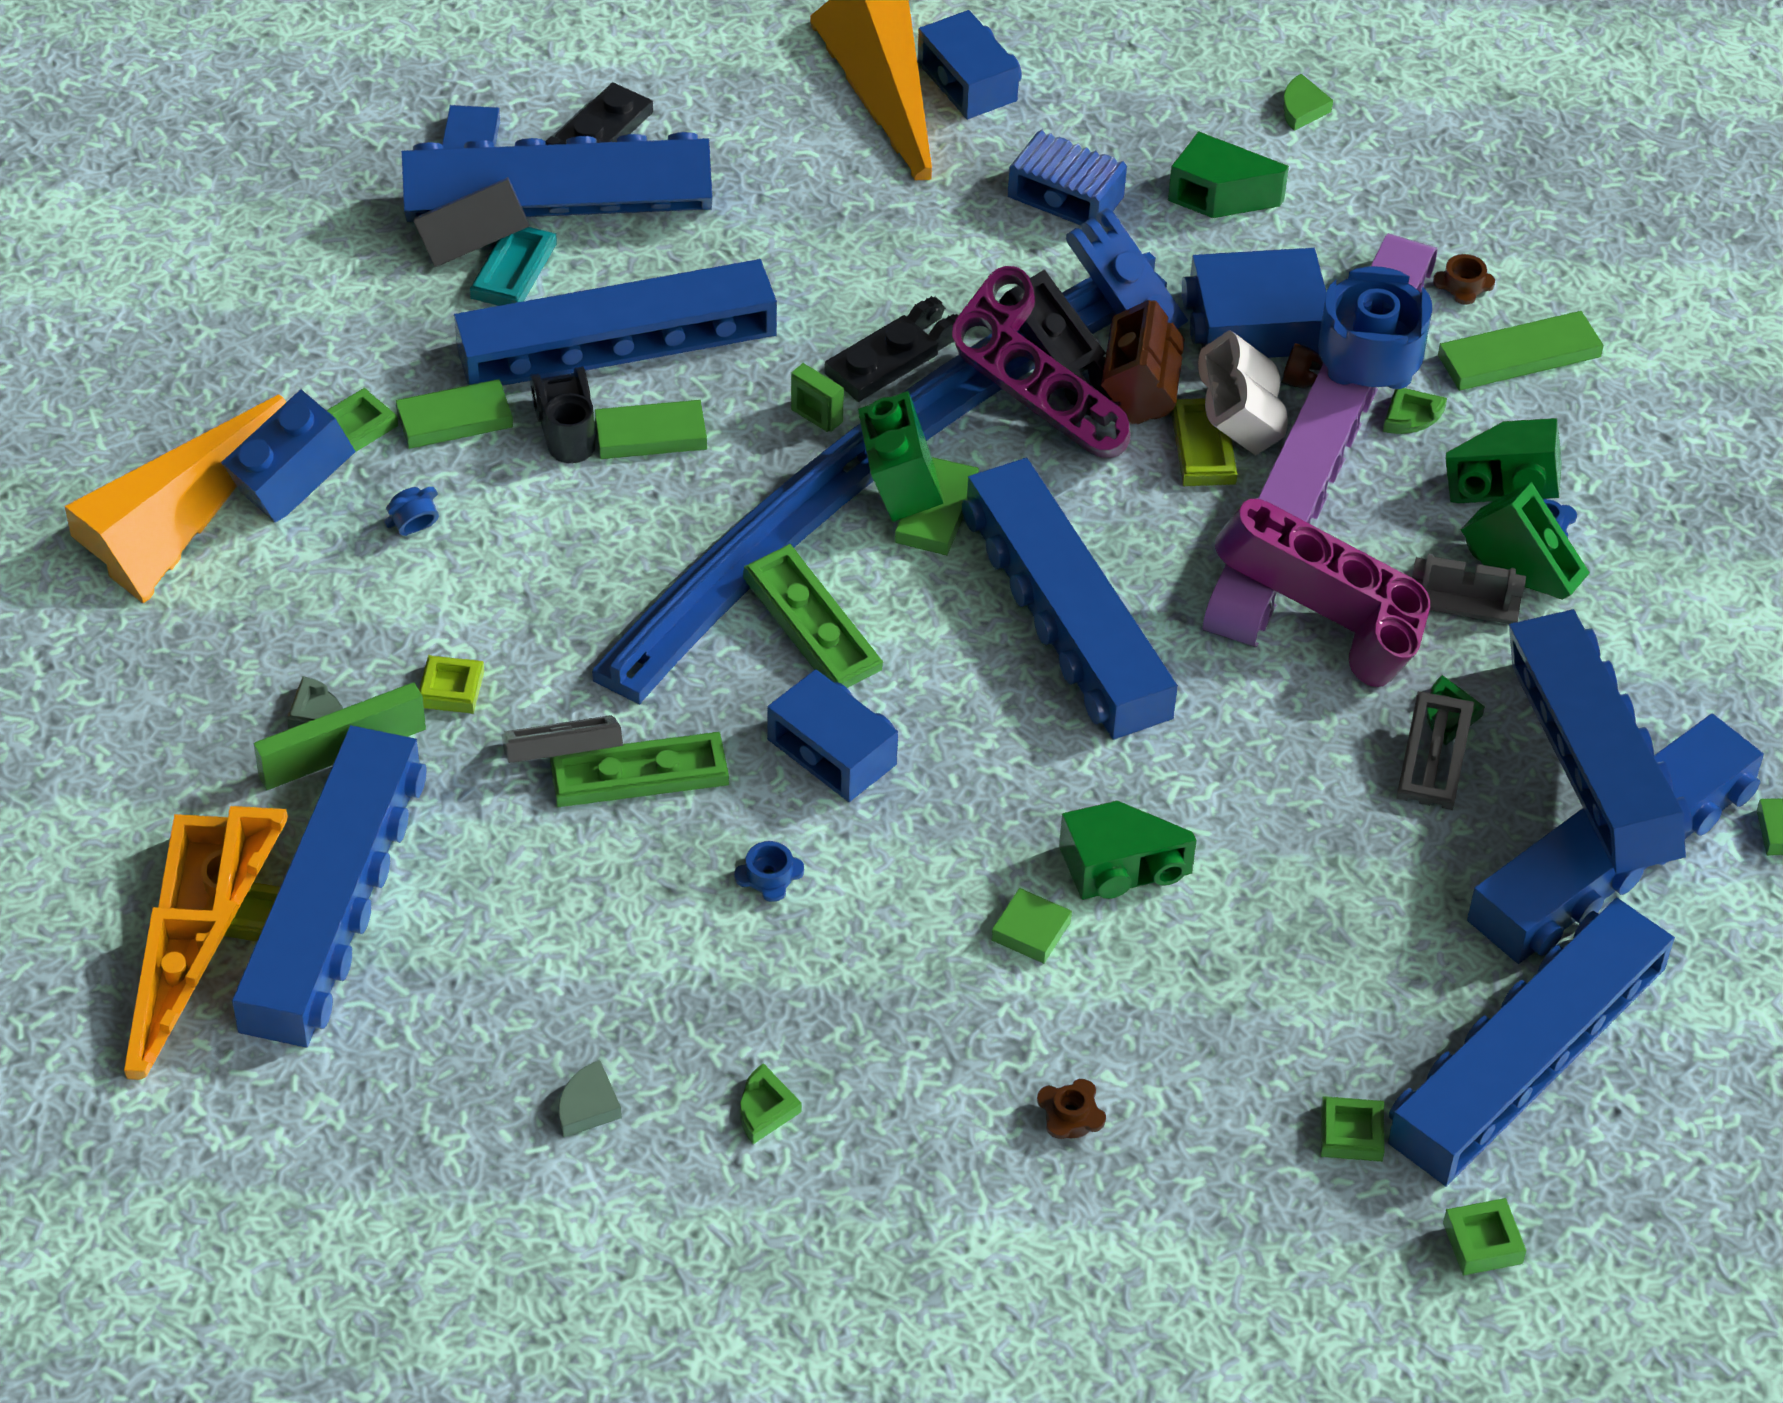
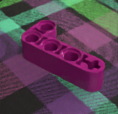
[952,266,1130,458]
[1215,499,1430,687]

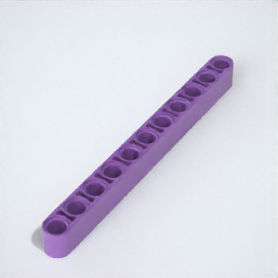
[1203,233,1438,647]

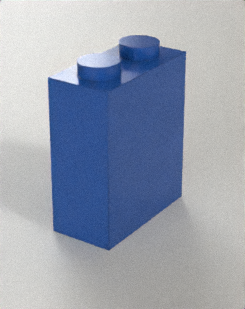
[1182,247,1326,358]

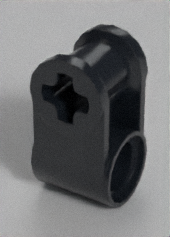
[530,366,595,463]

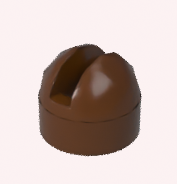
[1281,343,1323,388]

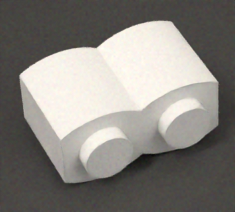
[1198,330,1288,456]

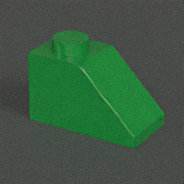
[1460,482,1590,600]

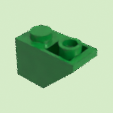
[1168,131,1289,218]
[858,391,944,522]
[1445,418,1562,503]
[1059,800,1197,900]

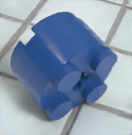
[1318,266,1432,389]

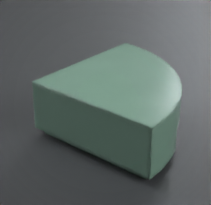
[287,676,343,729]
[559,1060,622,1137]

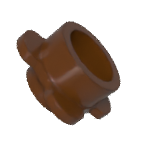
[1433,254,1495,305]
[1037,1079,1106,1139]

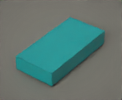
[470,227,557,306]

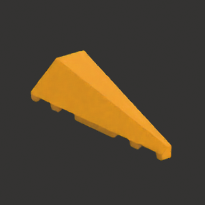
[810,0,932,180]
[65,394,286,603]
[124,806,288,1080]

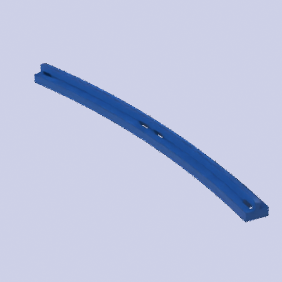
[592,252,1167,705]

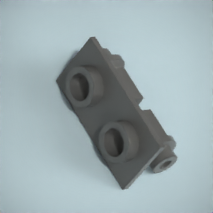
[1412,554,1526,624]

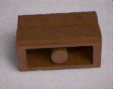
[1101,300,1185,425]

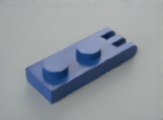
[1066,208,1189,329]

